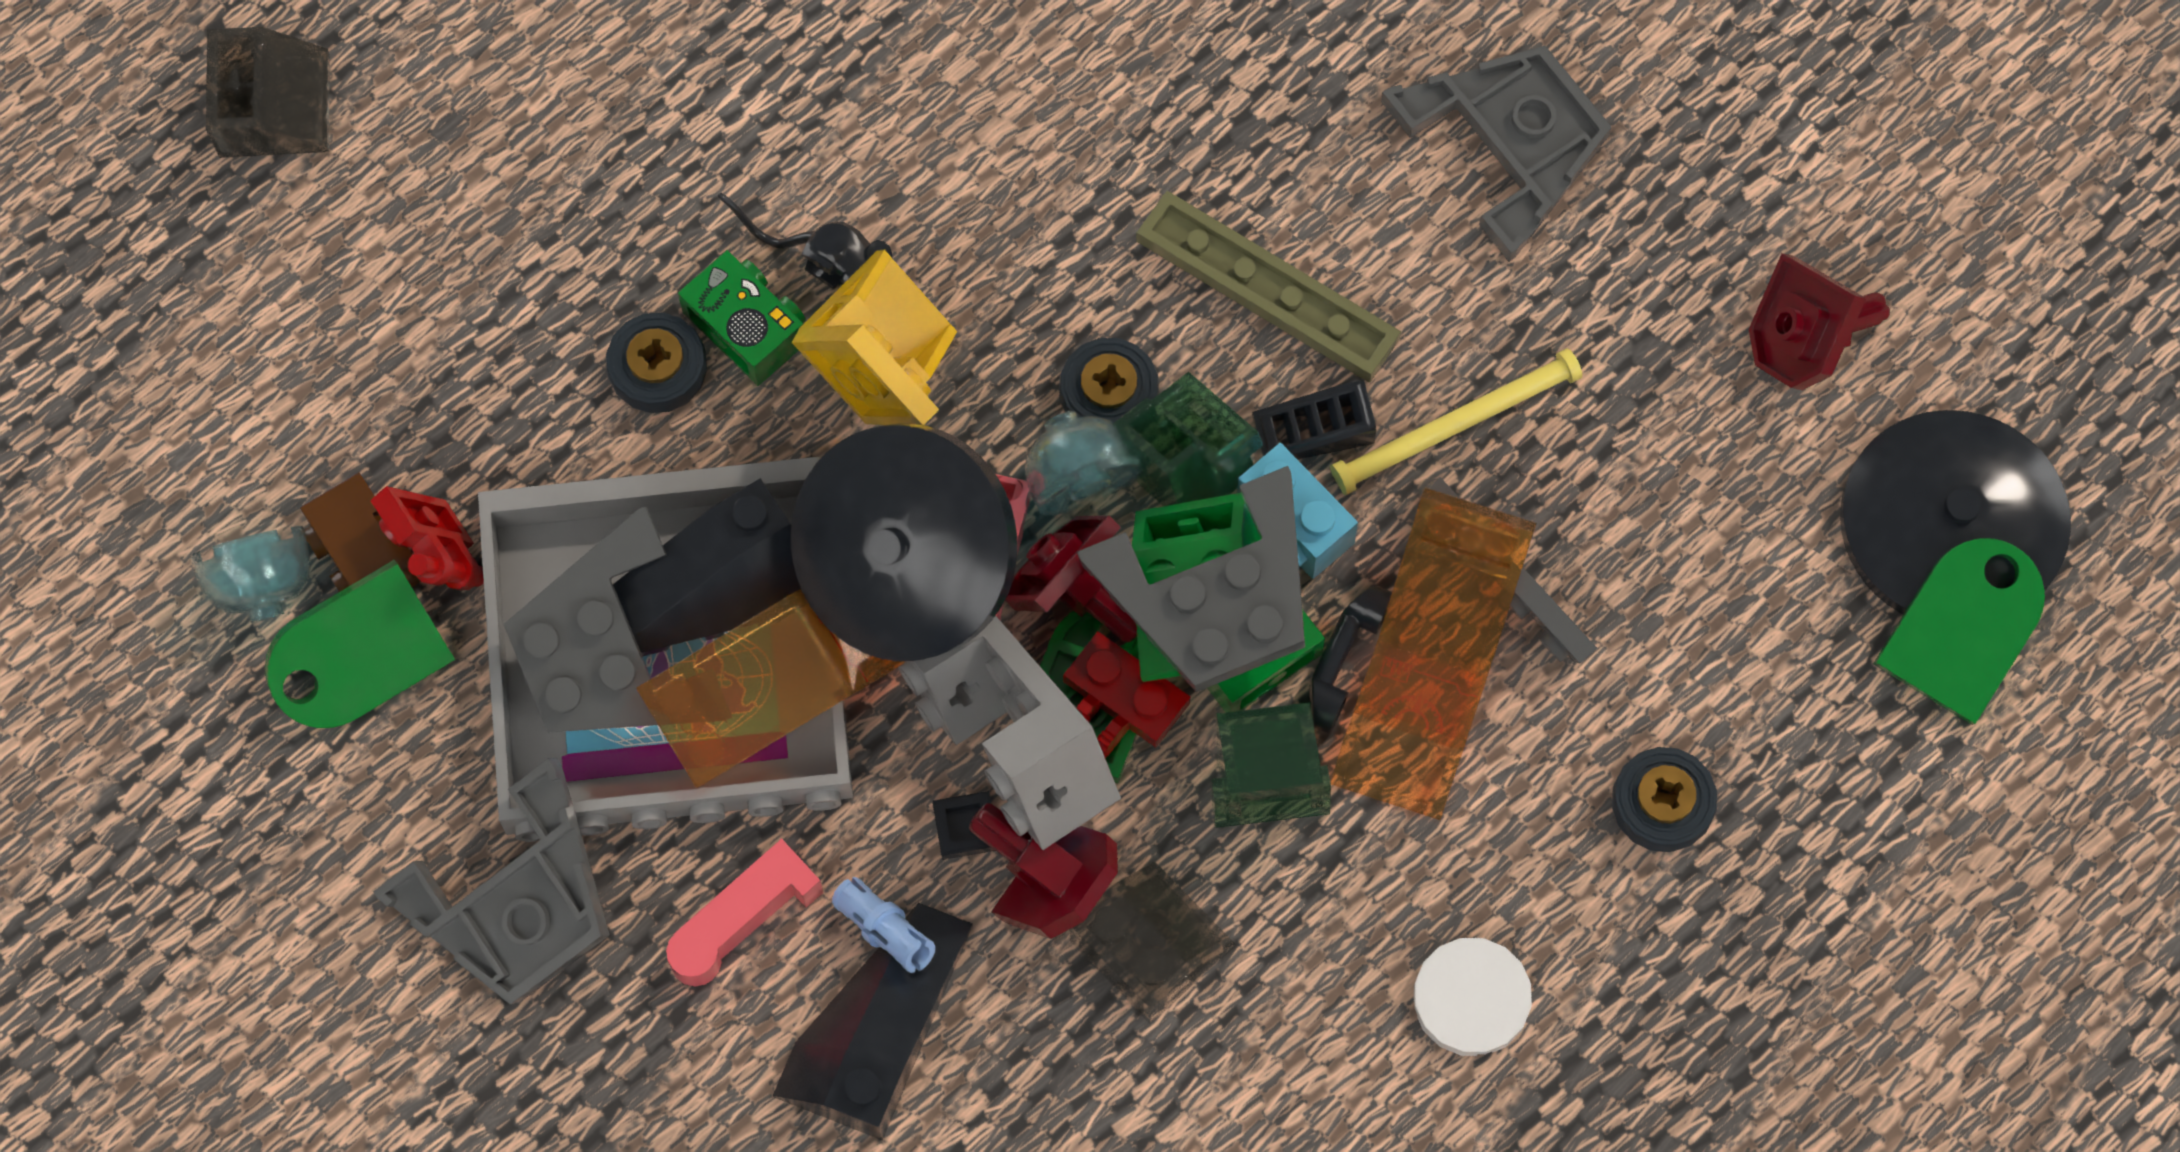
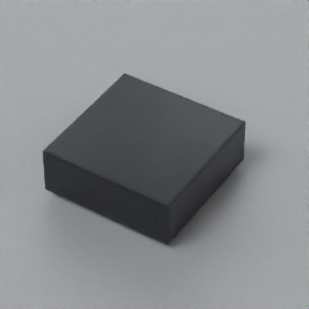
[932,791,996,860]

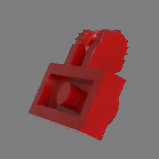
[1063,631,1191,758]

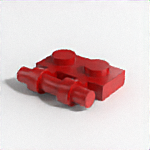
[370,486,484,591]

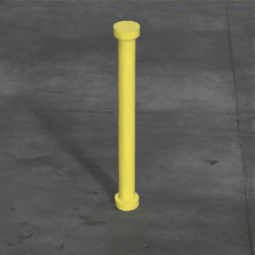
[1330,348,1582,495]

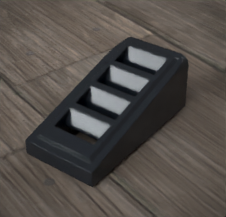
[1252,380,1377,460]

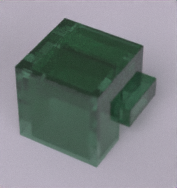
[1112,371,1263,506]
[1211,702,1331,828]

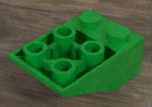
[1132,493,1261,682]

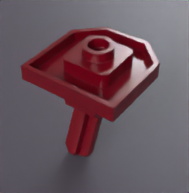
[1748,253,1890,390]
[1005,515,1137,643]
[969,803,1118,939]

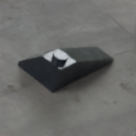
[613,478,809,657]
[773,903,973,1141]

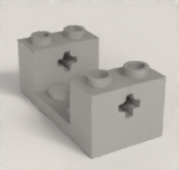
[898,616,1121,850]

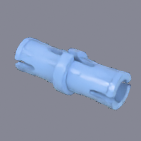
[832,877,935,973]

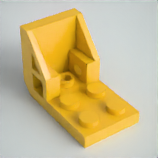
[792,250,957,425]

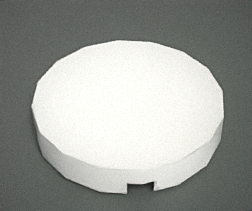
[1414,938,1532,1056]

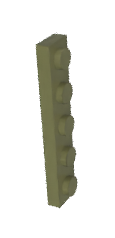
[1136,191,1401,383]

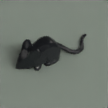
[718,193,892,289]

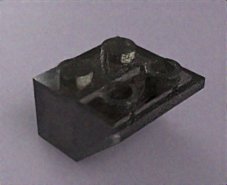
[206,27,330,158]

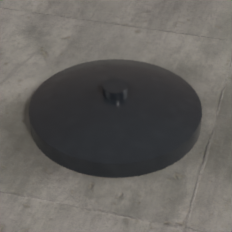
[1840,410,2071,614]
[791,423,1017,661]

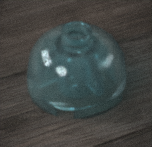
[1025,411,1142,515]
[190,526,311,623]

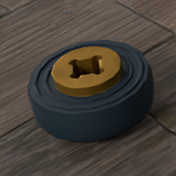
[606,312,707,413]
[1059,338,1159,438]
[1612,747,1717,852]

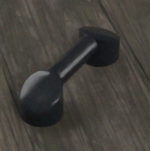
[1309,586,1395,734]

